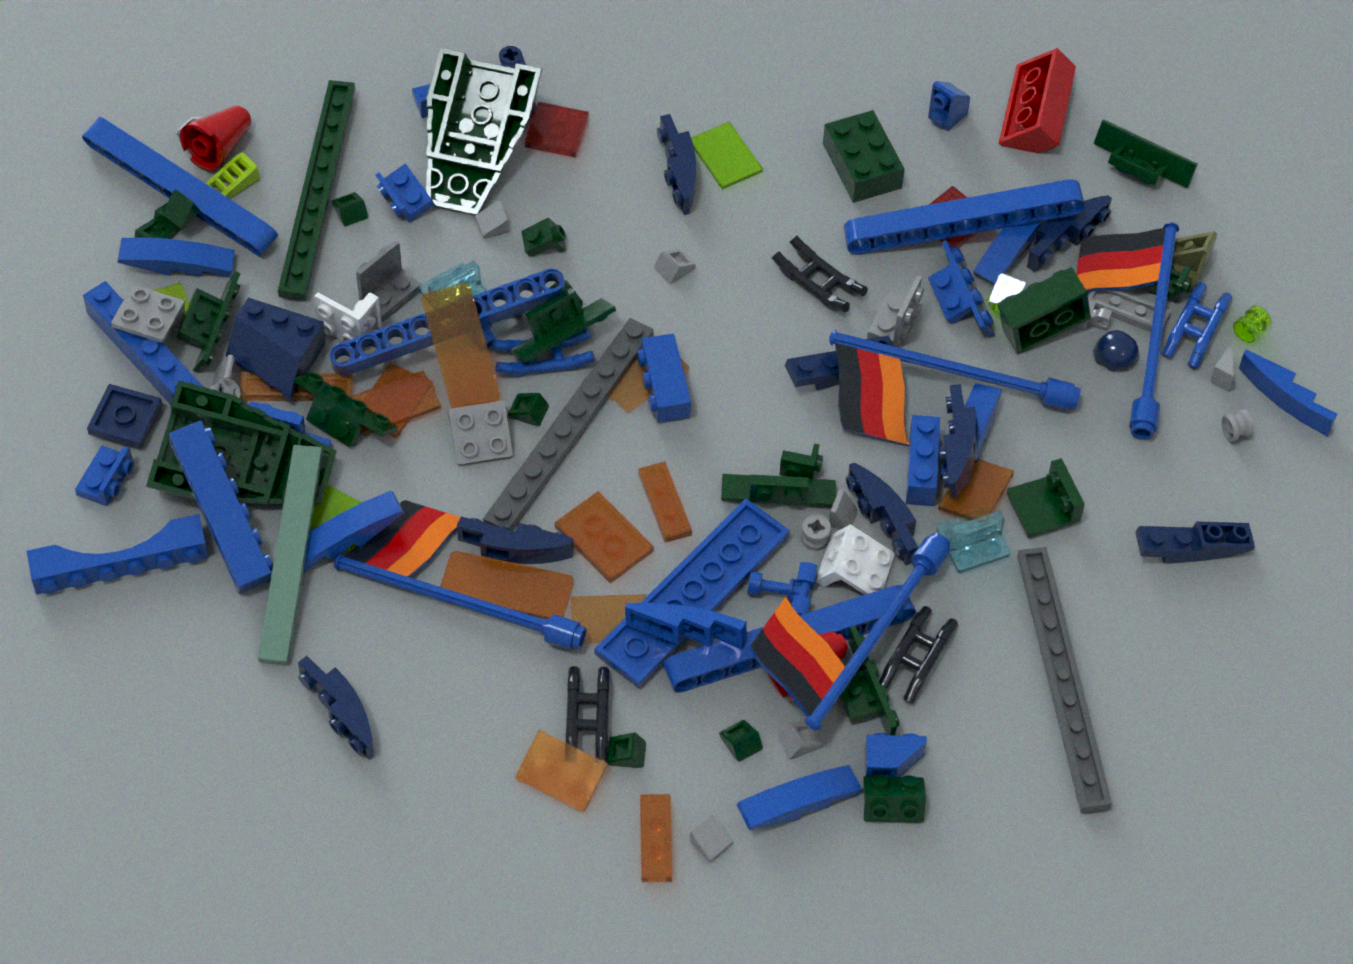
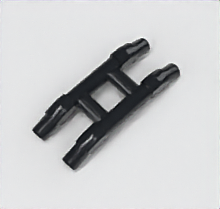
[772,235,868,313]
[879,606,958,704]
[565,666,610,763]

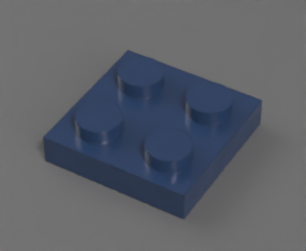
[87,384,162,449]

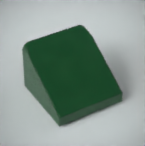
[162,189,200,231]
[331,192,368,226]
[508,393,549,426]
[719,720,763,762]
[607,732,646,768]

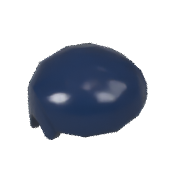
[1093,330,1139,371]

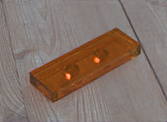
[638,461,692,543]
[640,794,672,882]

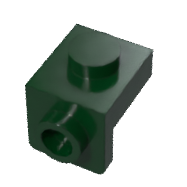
[521,217,566,257]
[1147,265,1192,302]
[779,443,823,479]

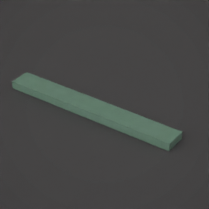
[258,445,323,665]

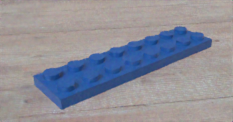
[594,498,790,688]

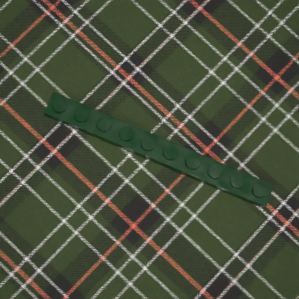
[278,80,356,300]

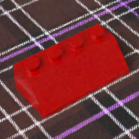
[999,48,1076,153]

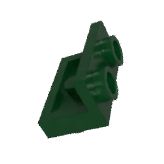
[863,775,926,823]

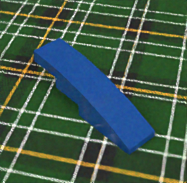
[973,220,1047,287]
[117,238,235,277]
[1239,349,1338,437]
[939,383,1002,484]
[303,490,404,573]
[625,603,747,648]
[737,765,862,830]

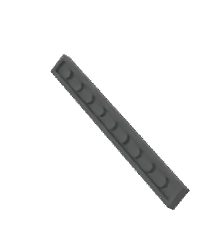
[483,318,654,531]
[1017,547,1112,813]

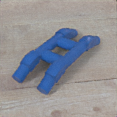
[1162,282,1232,369]
[492,328,595,376]

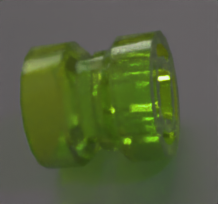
[1233,305,1272,343]

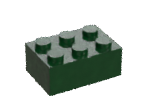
[823,110,904,203]
[997,267,1091,355]

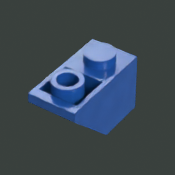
[928,81,970,131]
[865,733,927,777]

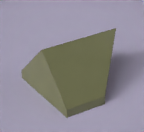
[1171,231,1217,294]

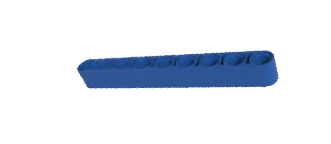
[82,116,278,257]
[843,179,1085,254]
[330,268,565,376]
[663,585,916,692]

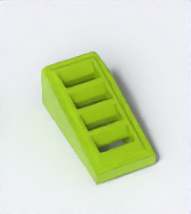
[206,152,260,199]

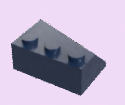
[226,297,325,401]

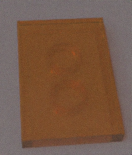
[555,491,654,584]

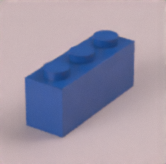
[637,333,691,423]
[905,415,940,506]

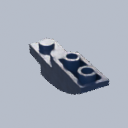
[657,114,696,215]
[1027,195,1112,272]
[785,335,894,390]
[940,384,978,498]
[846,462,918,566]
[457,516,574,564]
[1135,521,1255,563]
[298,655,374,760]

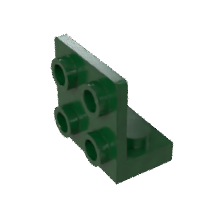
[1006,458,1085,537]

